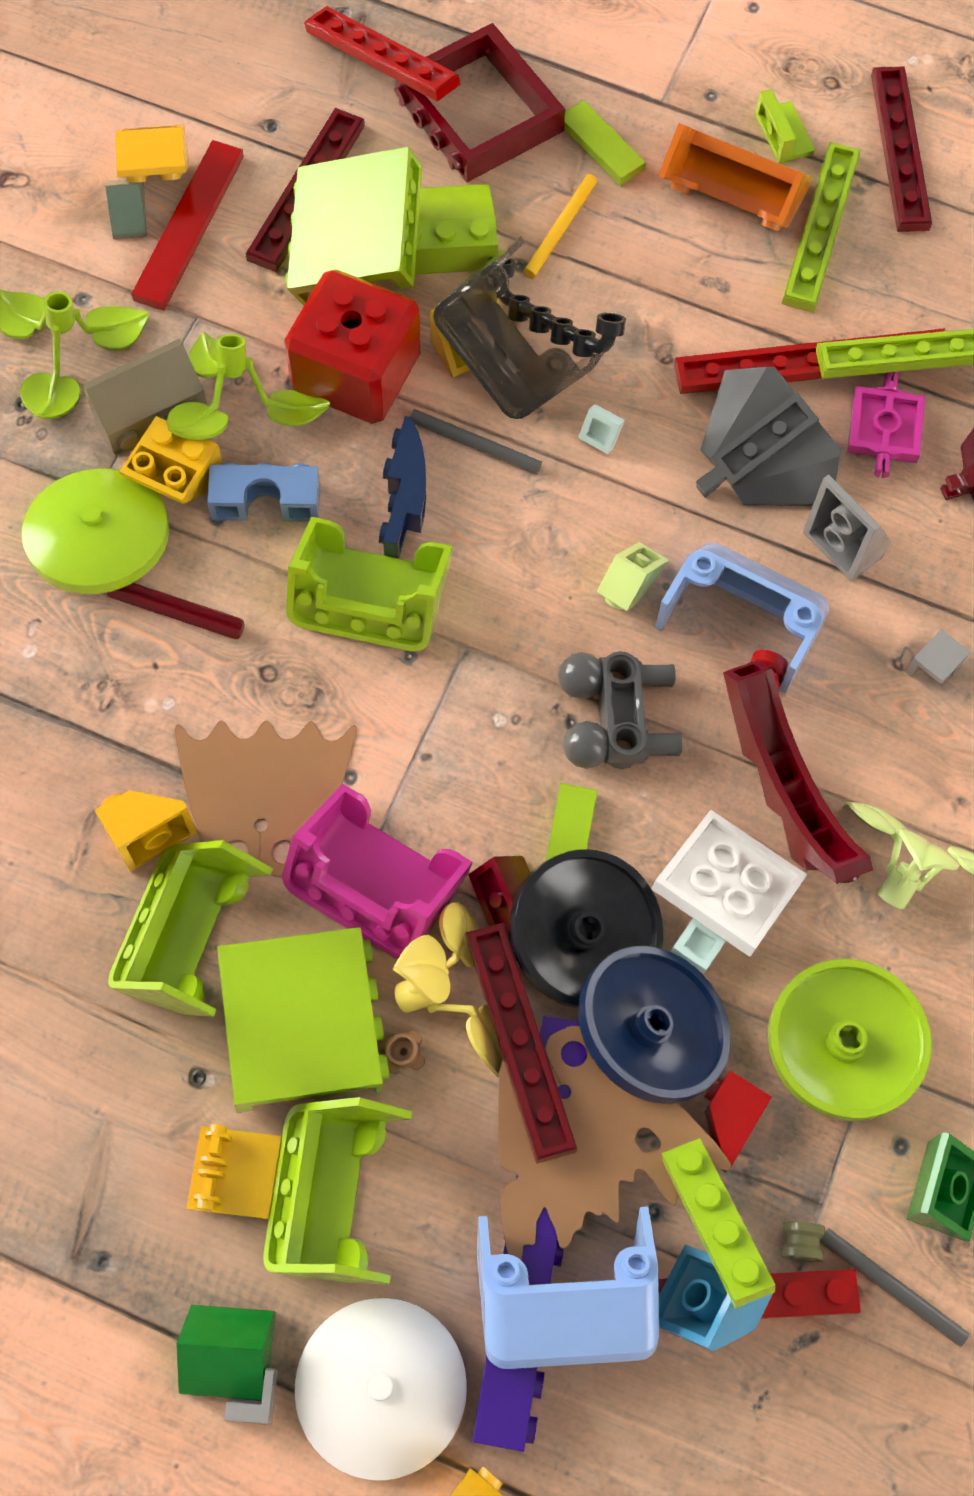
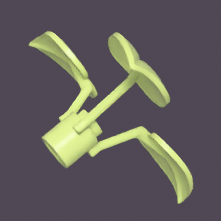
[843,802,974,909]

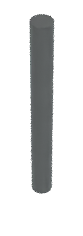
[410,409,542,475]
[820,1228,970,1347]

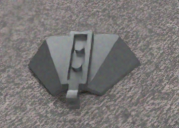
[696,367,841,506]

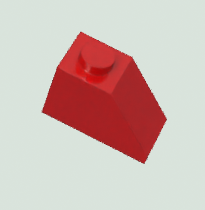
[704,1071,772,1173]

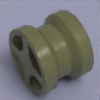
[781,1221,825,1262]

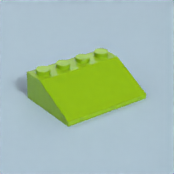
[415,184,498,275]

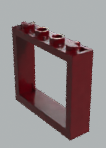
[394,23,566,183]

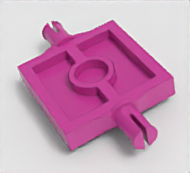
[847,372,925,478]

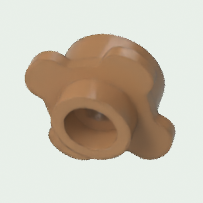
[383,1030,425,1074]

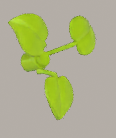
[0,289,149,419]
[167,332,330,440]

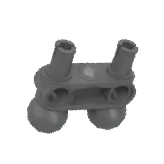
[558,651,682,769]

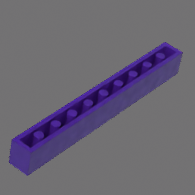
[472,1016,587,1452]

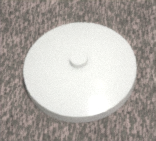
[295,1298,467,1480]

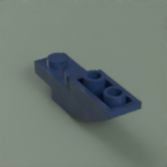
[379,416,426,559]

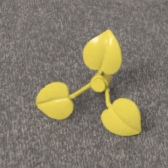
[393,902,504,1077]

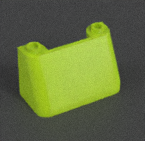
[286,517,453,652]

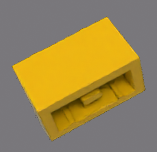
[115,124,190,183]
[119,416,223,504]

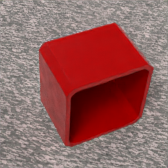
[284,269,421,424]

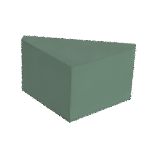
[105,179,147,239]

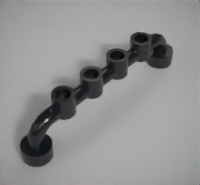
[487,256,626,357]

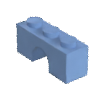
[207,463,320,522]

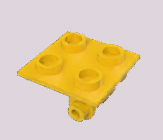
[186,1124,282,1220]

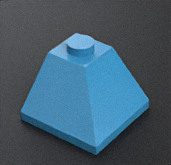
[659,1245,773,1352]

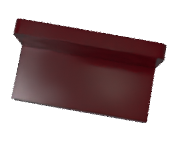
[468,856,531,941]

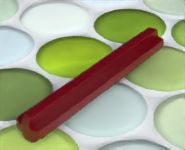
[106,583,245,639]

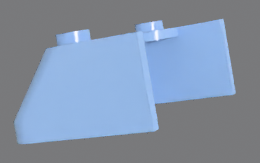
[655,543,829,694]
[477,1207,659,1369]

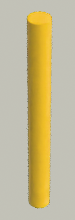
[523,174,597,279]

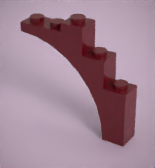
[723,660,873,884]

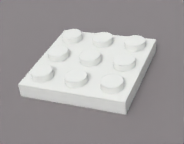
[651,810,807,957]

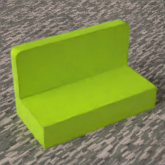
[755,89,815,164]

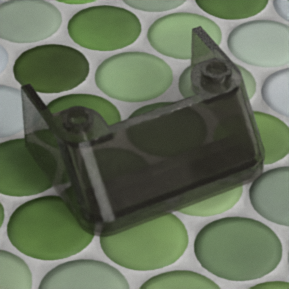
[433,236,604,419]

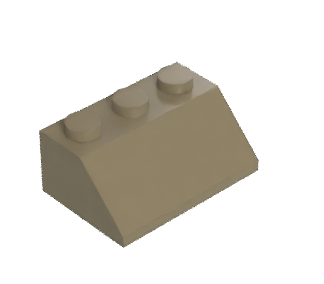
[82,339,207,455]

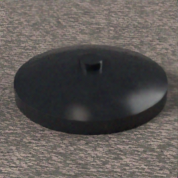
[510,849,663,1008]

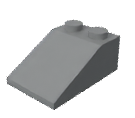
[803,474,890,582]

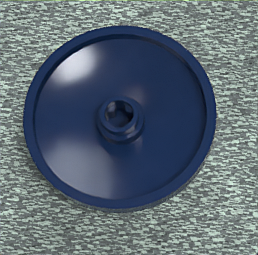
[578,946,731,1104]

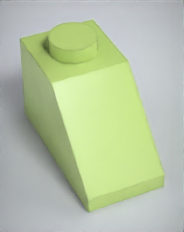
[596,542,669,611]

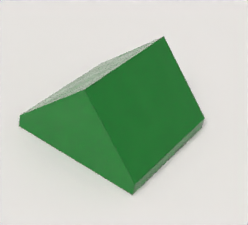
[906,1132,974,1242]
[176,1305,276,1401]

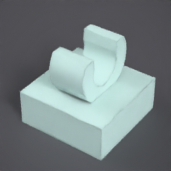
[578,404,625,454]
[671,918,726,974]

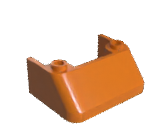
[658,123,813,232]

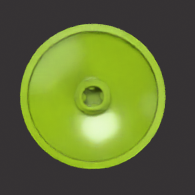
[22,468,169,594]
[768,959,932,1121]

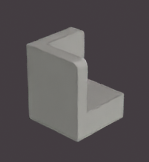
[906,629,970,683]
[224,1368,278,1425]

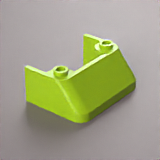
[108,840,273,1016]
[263,1097,413,1284]

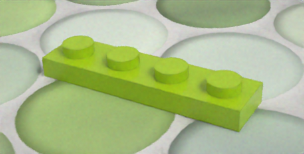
[662,1138,775,1309]

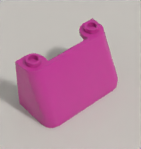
[282,783,473,959]

